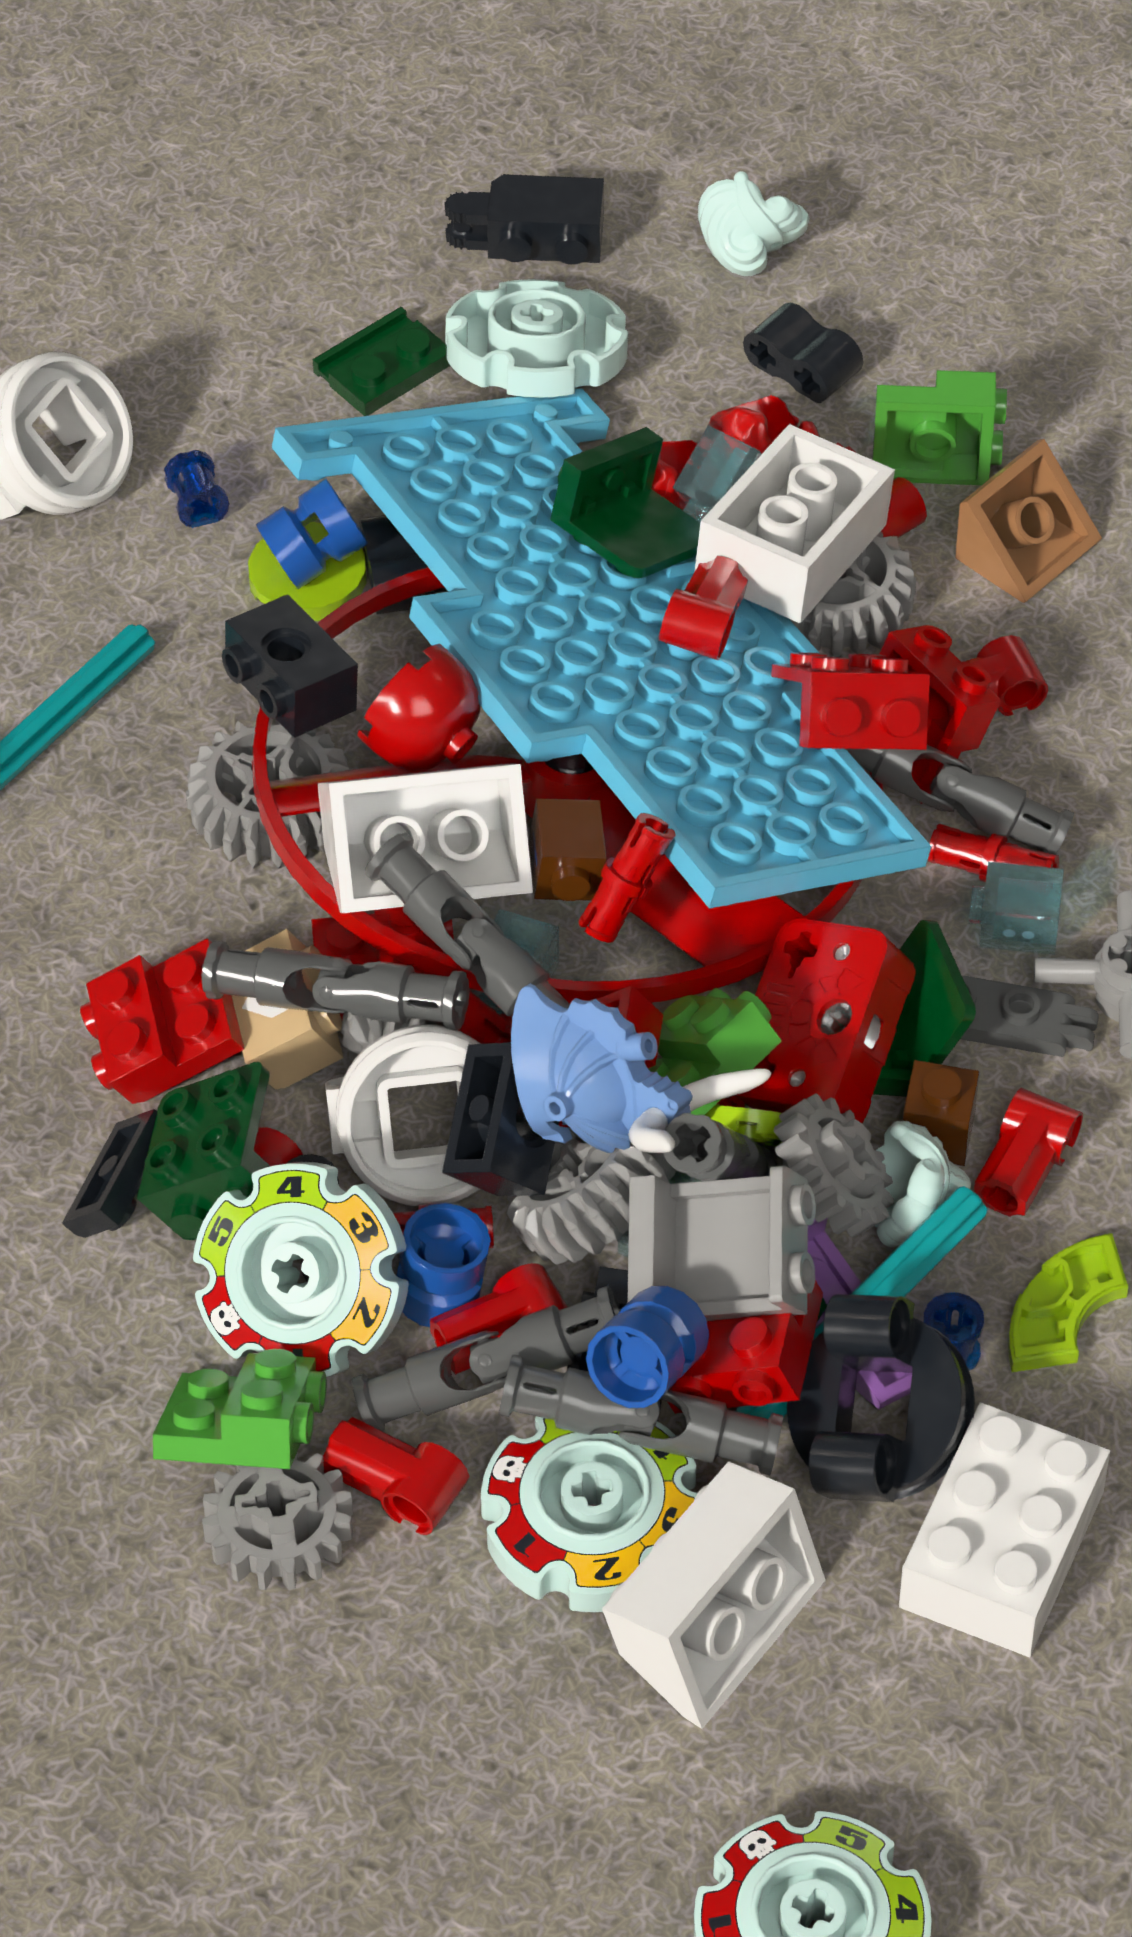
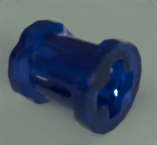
[164,450,230,528]
[923,1292,984,1370]

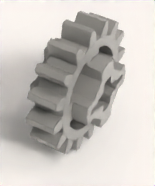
[774,1094,894,1237]
[202,1452,353,1590]

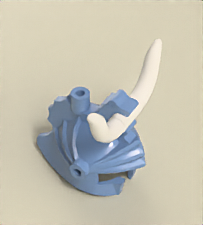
[511,983,771,1153]

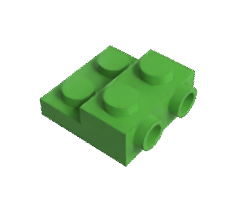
[872,370,1007,485]
[648,988,782,1115]
[153,1349,327,1469]

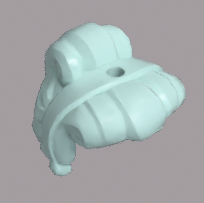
[698,171,810,276]
[875,1121,971,1247]

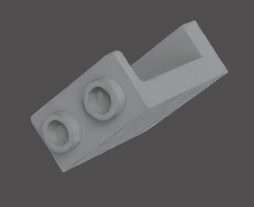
[628,1166,816,1321]

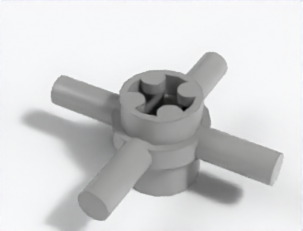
[1034,891,1132,1058]

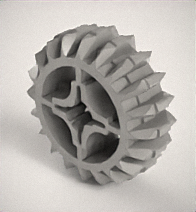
[790,531,916,657]
[186,721,349,869]
[506,1127,676,1265]

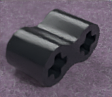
[743,303,864,403]
[359,515,436,614]

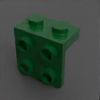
[550,427,700,578]
[873,920,976,1097]
[137,1062,271,1240]

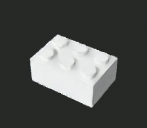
[695,424,895,623]
[899,1402,1110,1657]

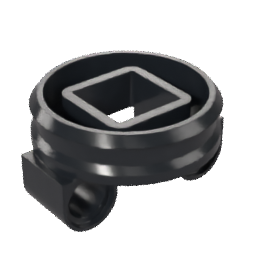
[787,1294,975,1502]

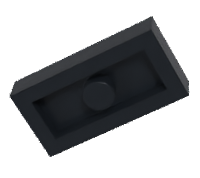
[62,1109,157,1238]

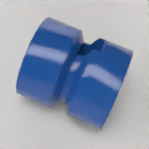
[256,479,368,589]
[396,1203,491,1327]
[586,1286,709,1408]

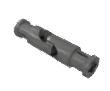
[846,744,1074,854]
[365,832,570,1016]
[202,941,470,1031]
[663,1113,777,1181]
[352,1285,621,1432]
[498,1355,783,1476]

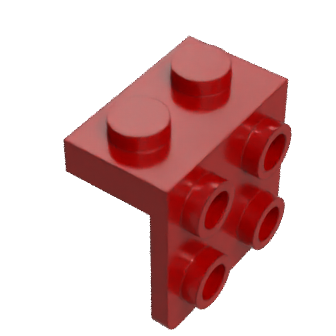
[771,652,930,750]

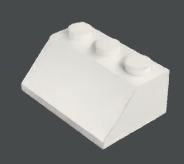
[318,764,533,913]
[602,1461,826,1729]

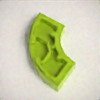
[1008,1233,1128,1372]

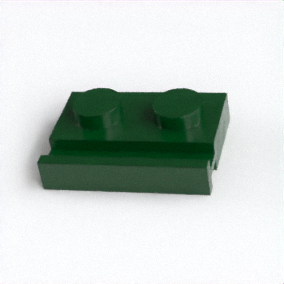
[312,307,450,416]

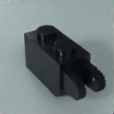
[444,174,604,265]

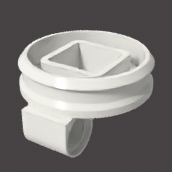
[0,352,133,520]
[325,1025,481,1207]

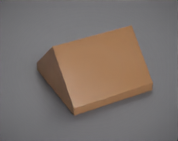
[955,439,1102,603]

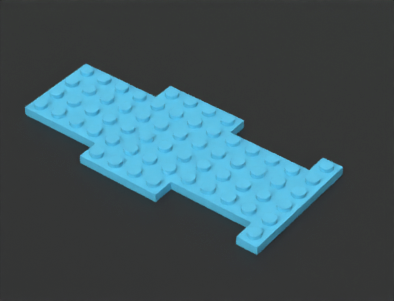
[272,388,932,909]

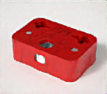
[736,918,916,1123]

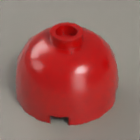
[357,644,480,771]

